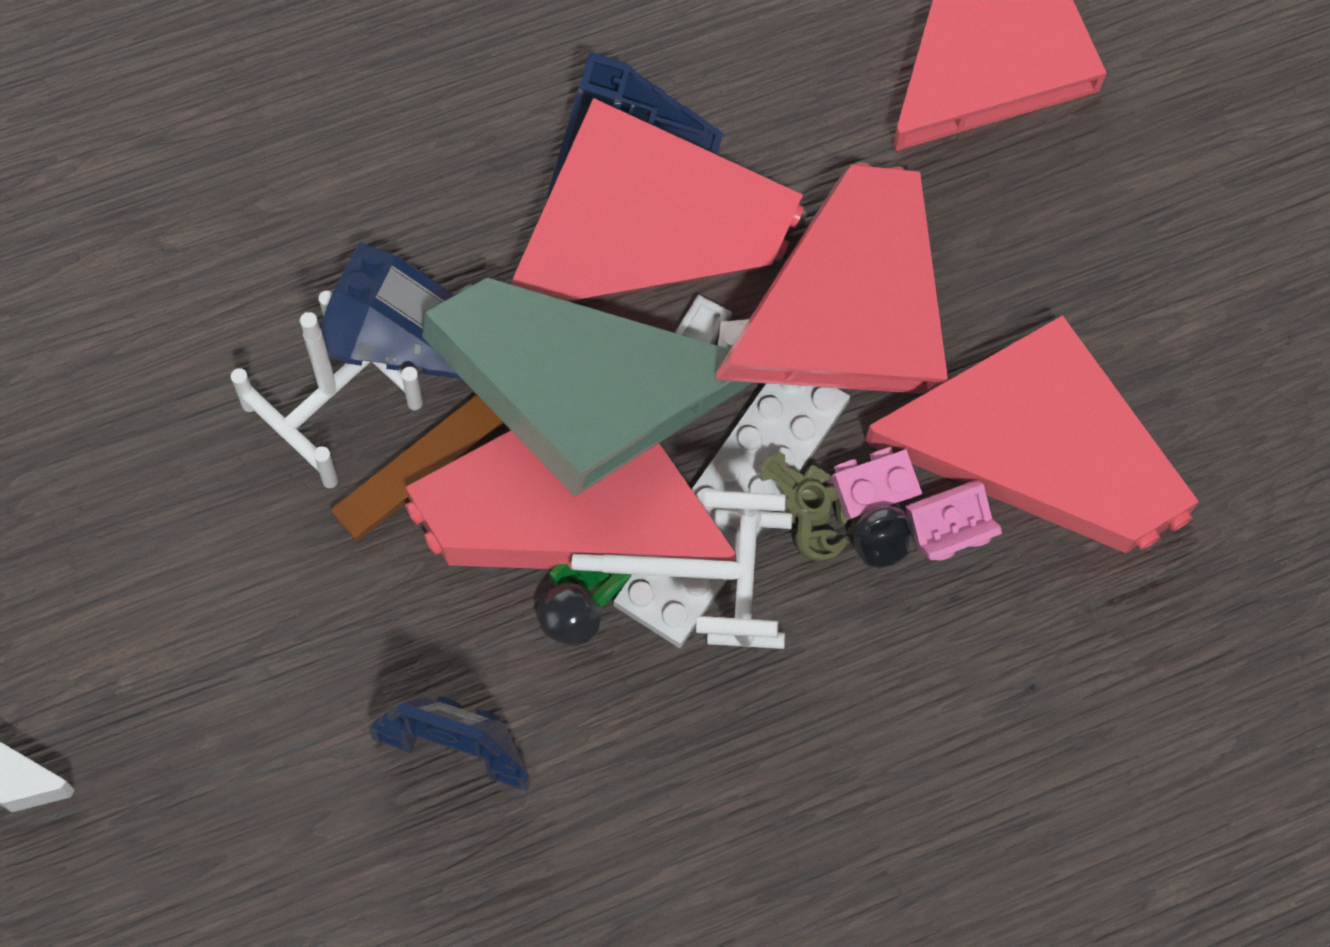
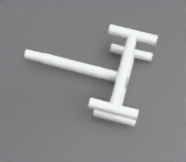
[231,291,423,488]
[572,490,793,649]

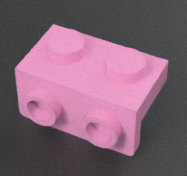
[826,447,922,521]
[905,479,1002,560]

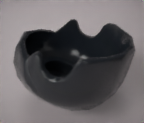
[853,505,914,568]
[536,581,602,647]

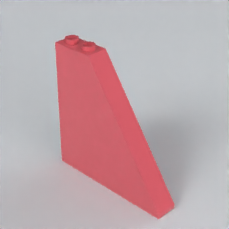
[893,0,1107,151]
[510,98,804,303]
[716,163,948,394]
[865,315,1199,553]
[405,431,736,570]

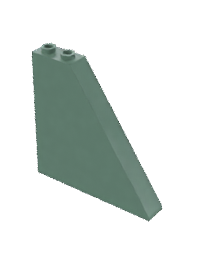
[422,278,751,497]

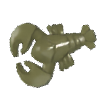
[758,452,862,561]

